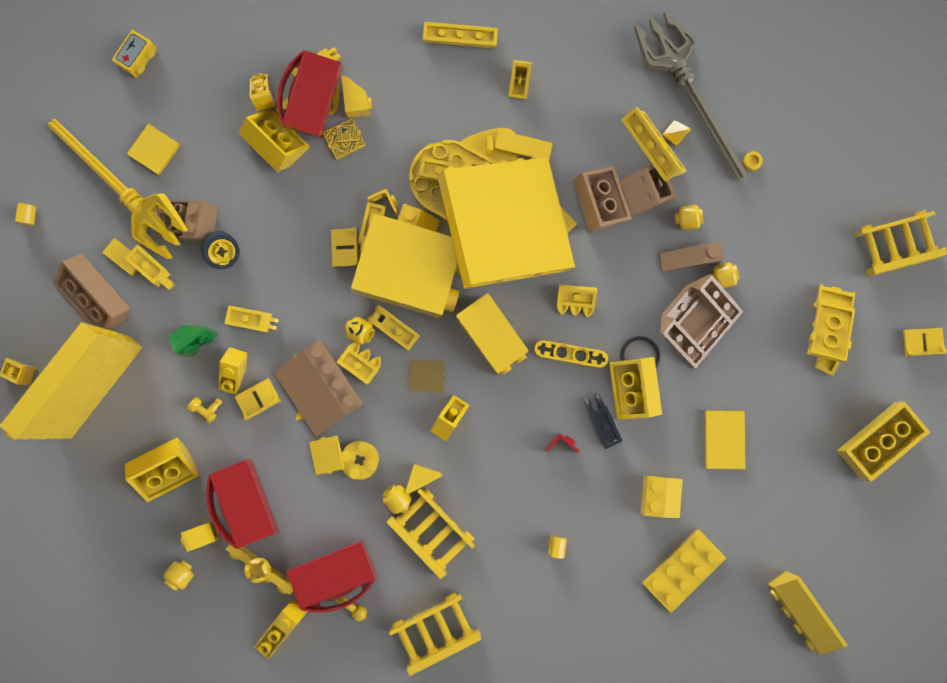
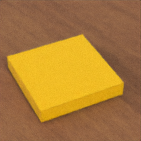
[127,124,181,176]

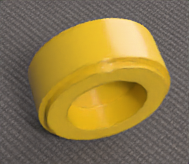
[742,151,763,171]

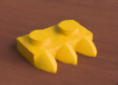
[557,284,598,317]
[337,342,381,385]

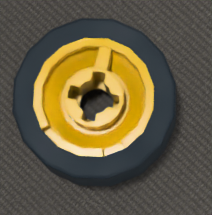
[201,231,240,269]

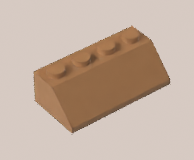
[53,254,131,331]

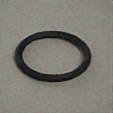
[620,336,660,368]

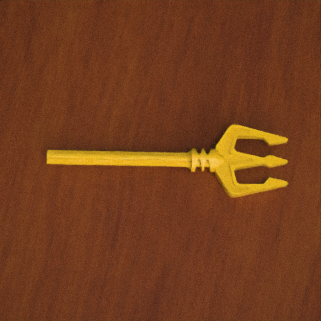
[47,119,188,259]

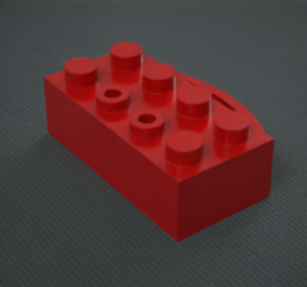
[277,50,343,139]
[206,459,279,549]
[286,539,377,613]

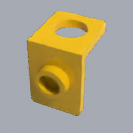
[367,188,398,216]

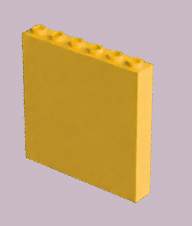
[437,156,575,289]
[0,322,143,440]

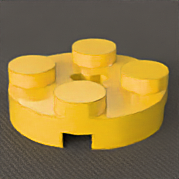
[342,441,380,480]

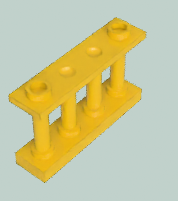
[854,210,947,277]
[386,488,475,579]
[389,592,482,676]

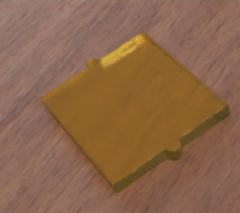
[408,360,446,393]

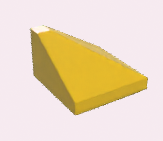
[662,120,691,147]

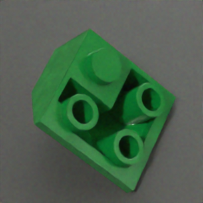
[168,325,218,357]

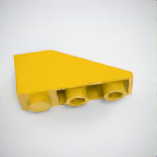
[254,599,308,660]

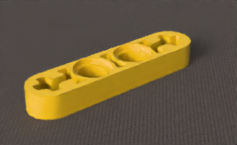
[534,340,608,368]

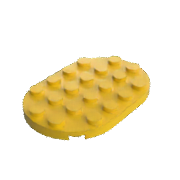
[409,140,496,221]

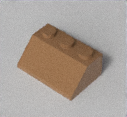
[572,166,632,234]

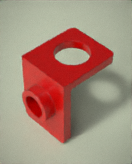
[544,433,580,453]

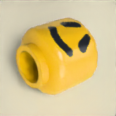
[345,317,375,345]

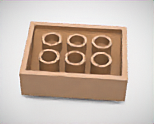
[274,339,364,437]

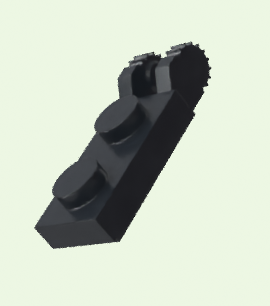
[584,393,623,449]

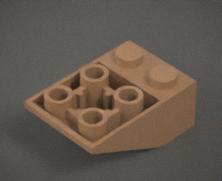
[619,165,677,217]
[154,200,219,244]

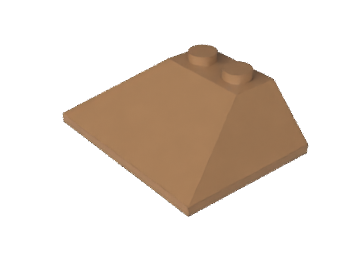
[660,274,744,369]

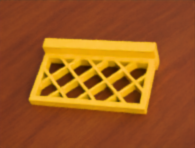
[621,107,687,182]

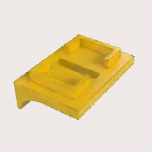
[331,227,359,267]
[903,328,947,357]
[234,378,282,420]

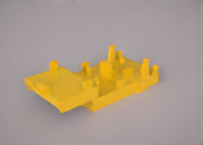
[807,284,855,363]

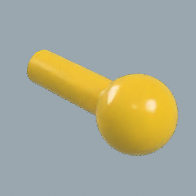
[334,597,367,621]

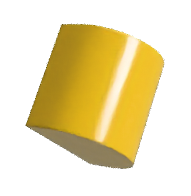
[15,203,37,226]
[547,535,567,559]

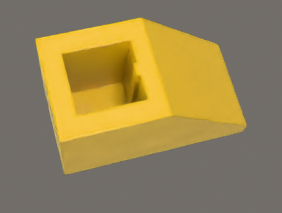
[218,347,248,395]
[180,522,220,552]

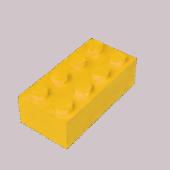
[836,402,931,482]

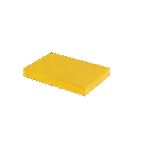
[704,410,746,469]

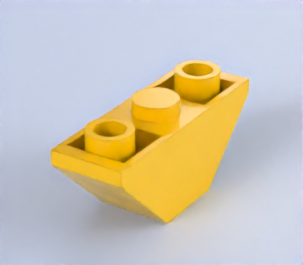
[250,73,276,112]

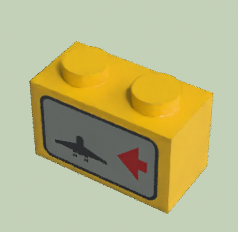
[112,30,157,78]

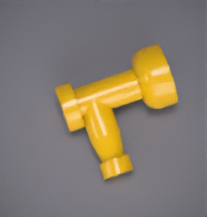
[187,397,223,424]

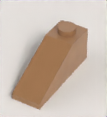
[659,242,724,272]

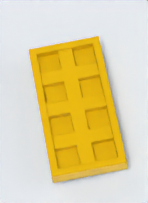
[642,529,726,613]

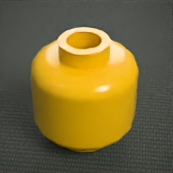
[675,205,703,230]
[710,262,740,289]
[383,485,412,514]
[163,560,194,591]

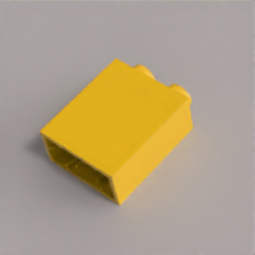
[351,213,461,318]

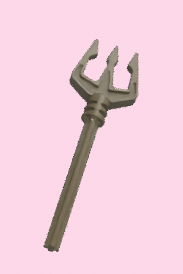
[634,11,748,180]

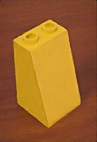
[456,293,529,375]

